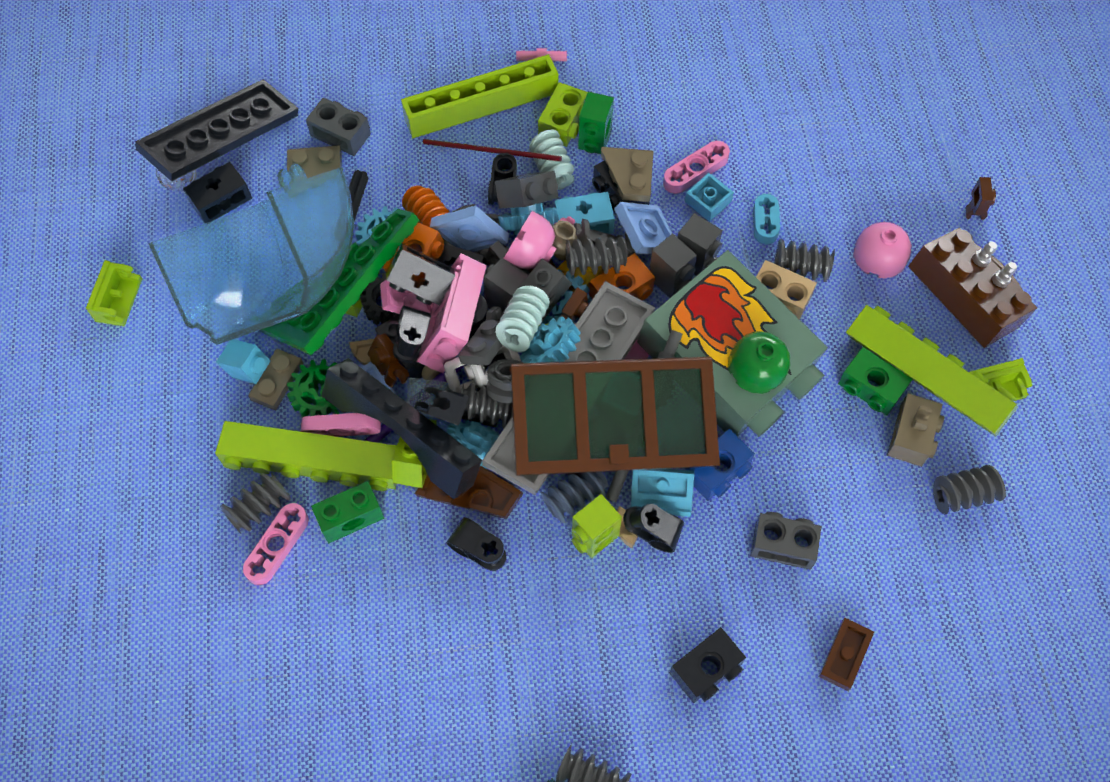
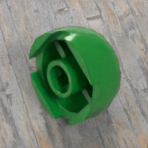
[728,331,791,394]

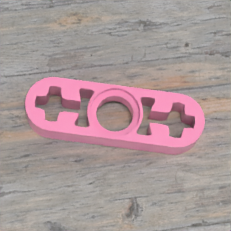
[663,141,730,194]
[300,413,381,437]
[243,503,309,585]

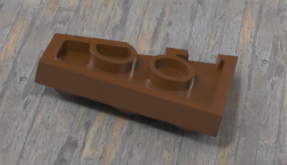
[414,466,523,519]

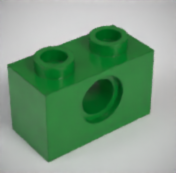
[578,91,614,154]
[838,347,913,416]
[311,481,385,544]

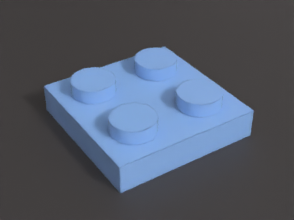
[614,202,672,254]
[430,206,509,252]

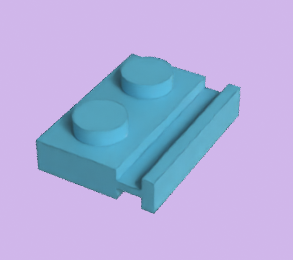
[631,469,695,517]

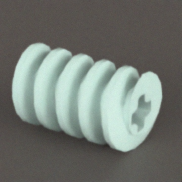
[529,129,574,190]
[495,286,550,352]

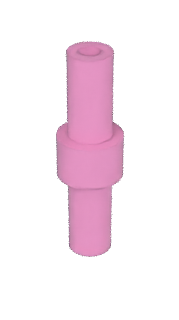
[516,48,567,61]

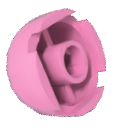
[504,211,557,270]
[853,222,912,279]

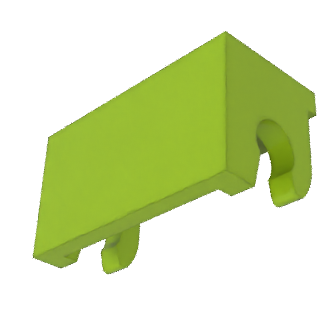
[86,260,142,327]
[969,358,1032,401]

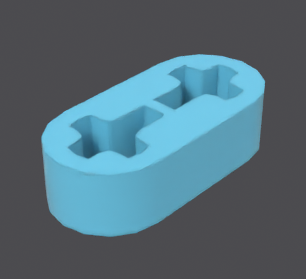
[753,194,780,245]

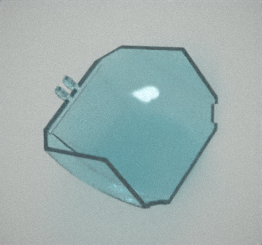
[148,163,354,345]

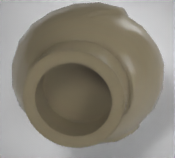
[552,221,578,261]

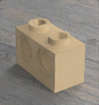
[756,260,817,320]

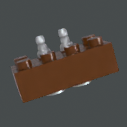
[908,227,1037,348]

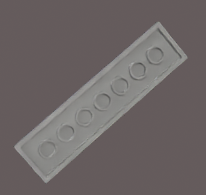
[482,281,655,495]

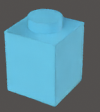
[216,339,271,384]

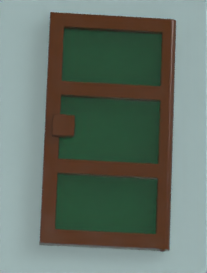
[509,357,720,476]

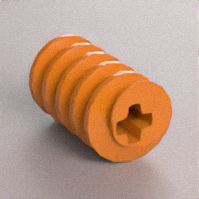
[402,185,450,227]

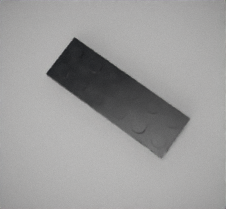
[135,79,298,182]

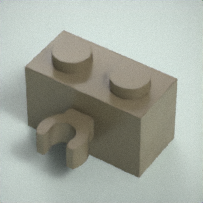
[887,393,944,467]

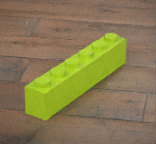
[401,54,558,139]
[846,304,1018,437]
[215,421,397,491]

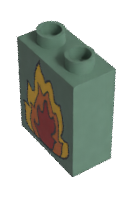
[637,250,828,437]

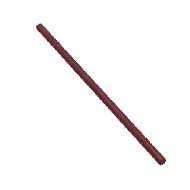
[423,139,562,162]

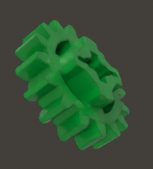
[287,359,339,418]

